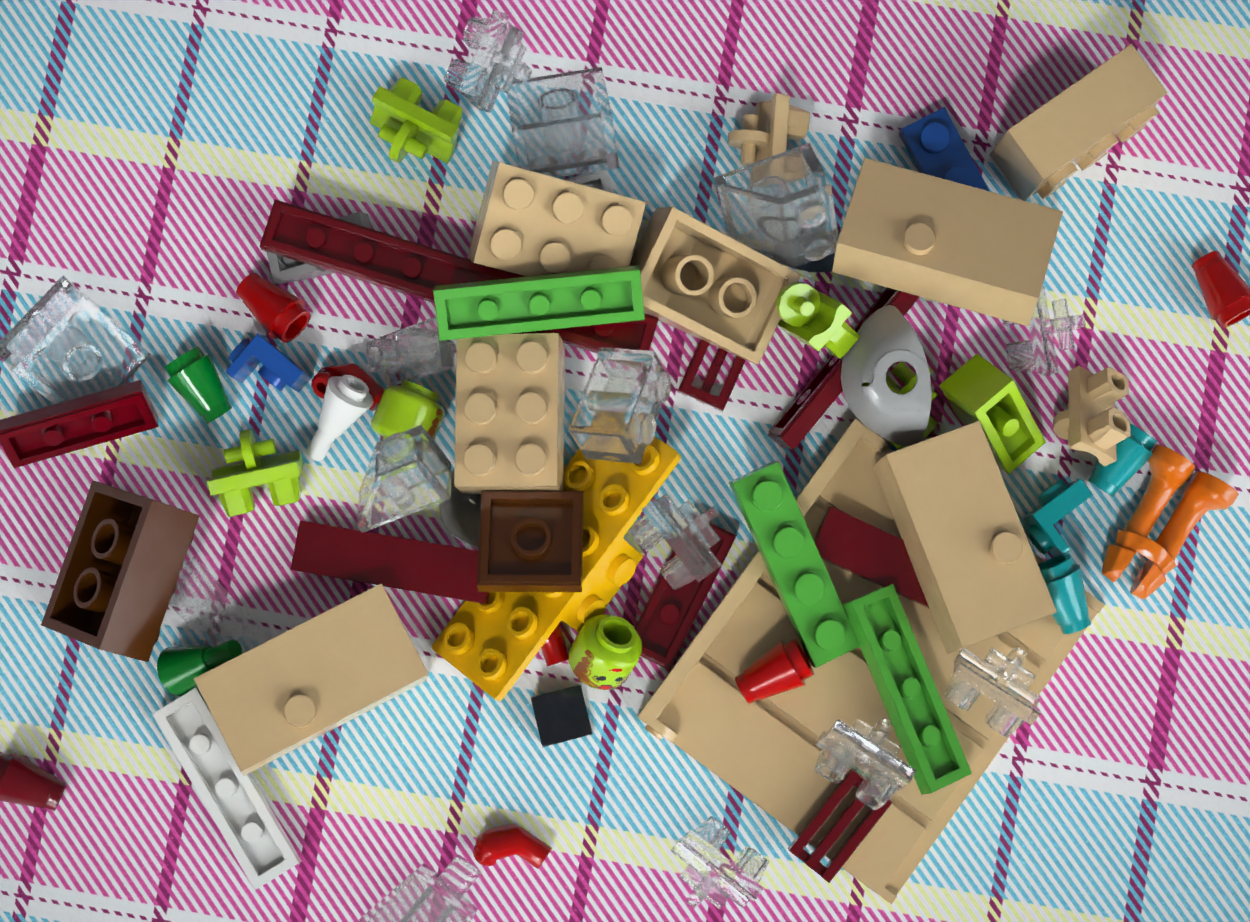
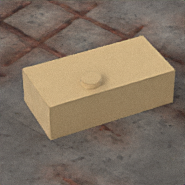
[832,157,1063,326]
[873,421,1057,654]
[193,583,429,776]

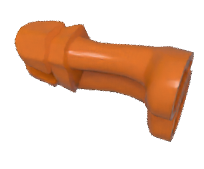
[1101,444,1239,599]

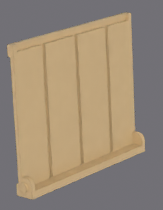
[637,418,1105,905]

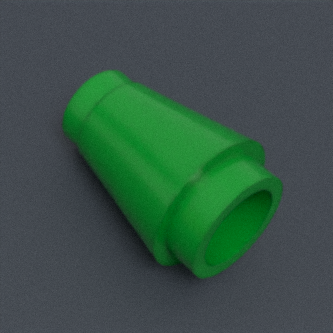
[164,346,232,424]

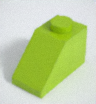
[939,354,1046,474]

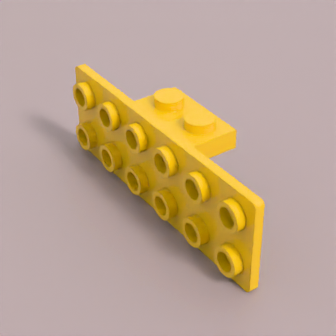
[432,409,681,701]

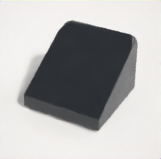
[531,685,593,747]

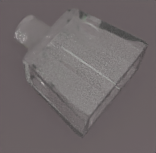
[358,854,481,922]

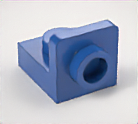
[226,333,311,393]

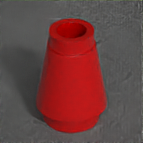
[1191,251,1250,328]
[236,273,310,343]
[735,639,814,704]

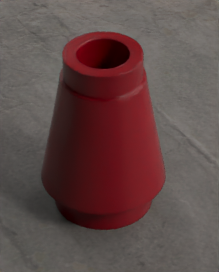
[0,752,67,811]

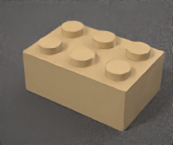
[990,44,1168,201]
[467,160,646,277]
[454,333,565,494]

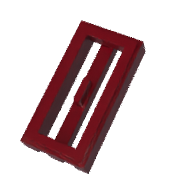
[678,340,746,412]
[788,769,893,883]

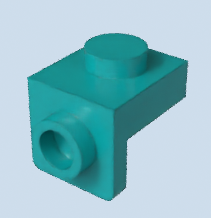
[1023,479,1093,557]

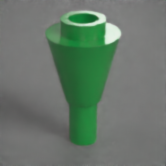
[157,639,242,696]

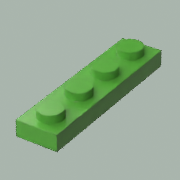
[433,265,645,341]
[728,461,860,668]
[842,584,972,795]

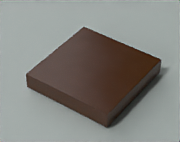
[477,490,584,592]

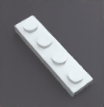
[152,687,302,890]

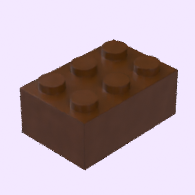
[41,480,200,662]

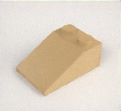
[630,207,801,365]

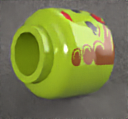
[371,379,445,458]
[569,614,642,690]

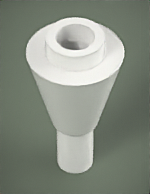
[305,375,373,461]

